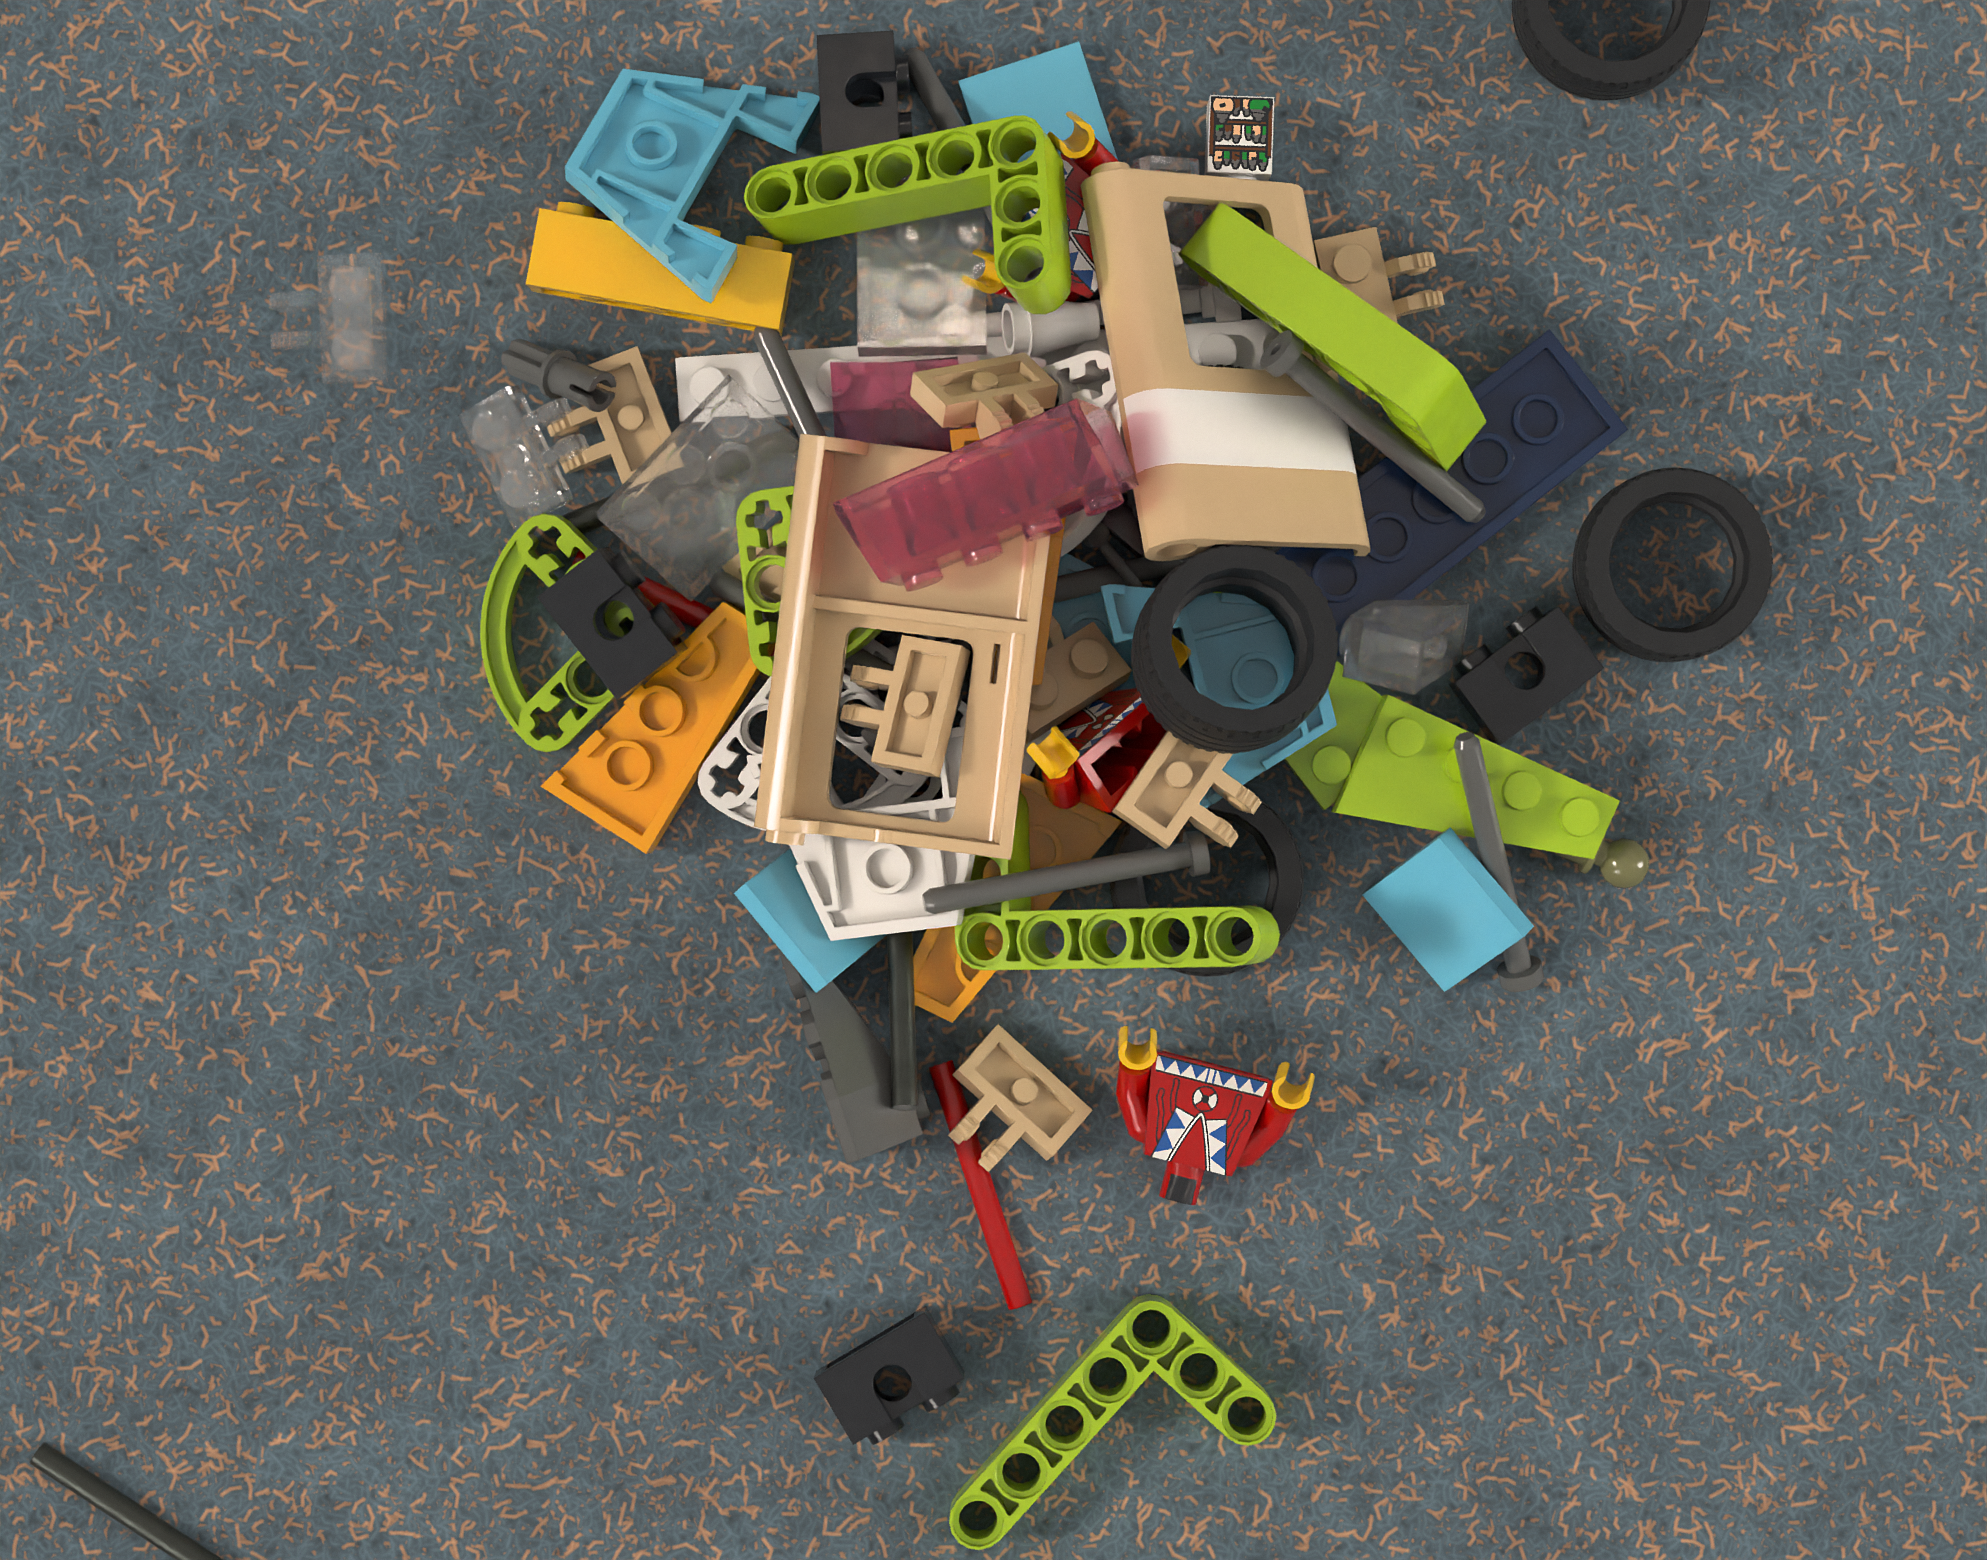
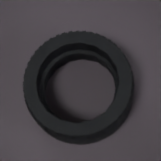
[1512,0,1710,101]
[1572,467,1773,662]
[1131,545,1338,754]
[1110,798,1304,977]

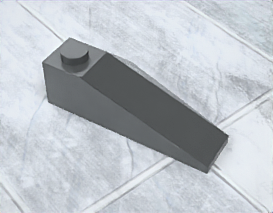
[777,946,931,1164]

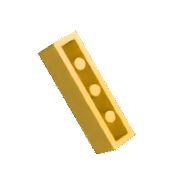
[526,202,795,337]

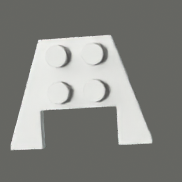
[747,726,975,941]

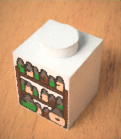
[1204,95,1274,181]

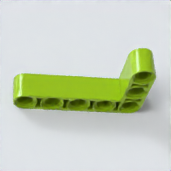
[744,115,1071,314]
[1179,203,1486,472]
[955,790,1280,970]
[949,1294,1276,1550]

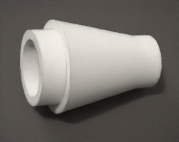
[1001,301,1100,358]

